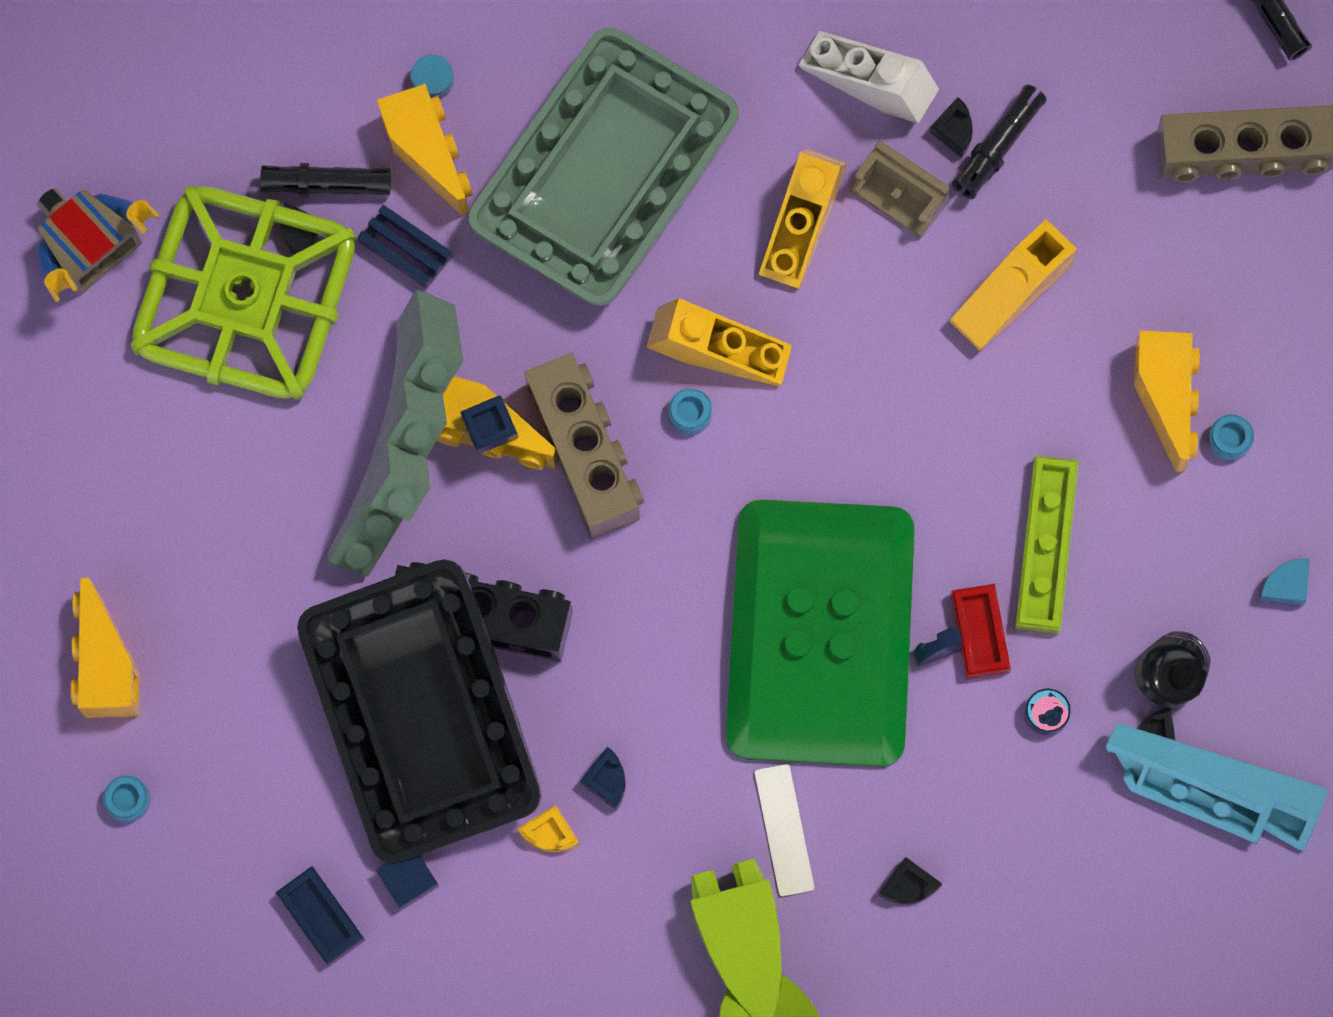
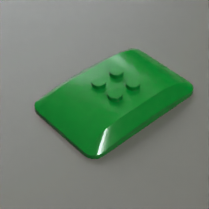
[726,499,915,767]

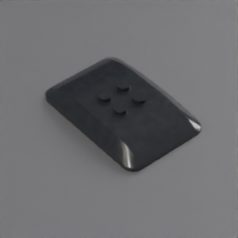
[297,559,542,863]

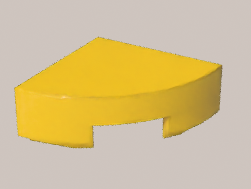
[517,805,580,852]

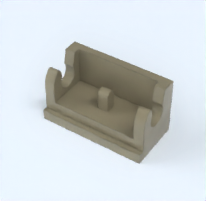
[851,140,950,238]

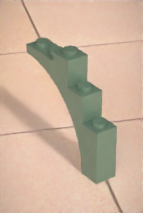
[327,289,463,577]

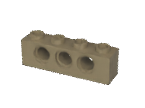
[1157,105,1333,182]
[524,352,644,539]

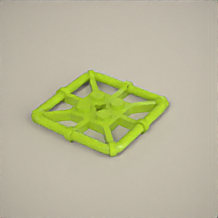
[130,184,357,401]

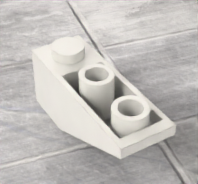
[799,31,939,124]

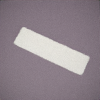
[755,764,815,896]

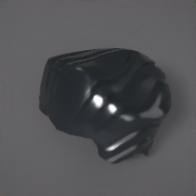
[1134,631,1211,709]

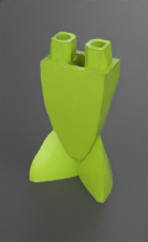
[690,859,820,1017]

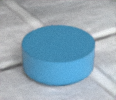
[411,54,454,99]
[669,389,712,435]
[1208,414,1254,461]
[103,775,151,822]

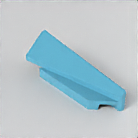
[1106,723,1328,852]

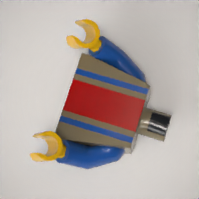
[37,188,159,302]

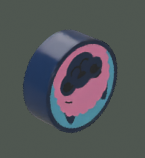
[1025,688,1071,735]

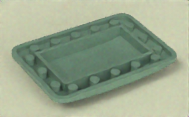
[469,28,738,306]

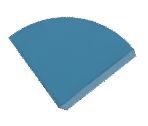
[1260,558,1310,605]

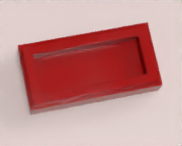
[950,584,1011,679]

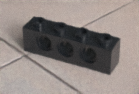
[395,562,573,662]

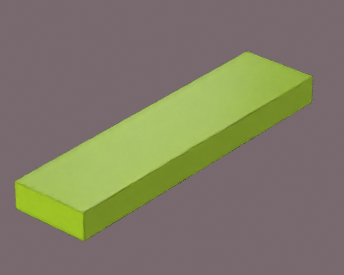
[1015,455,1079,634]

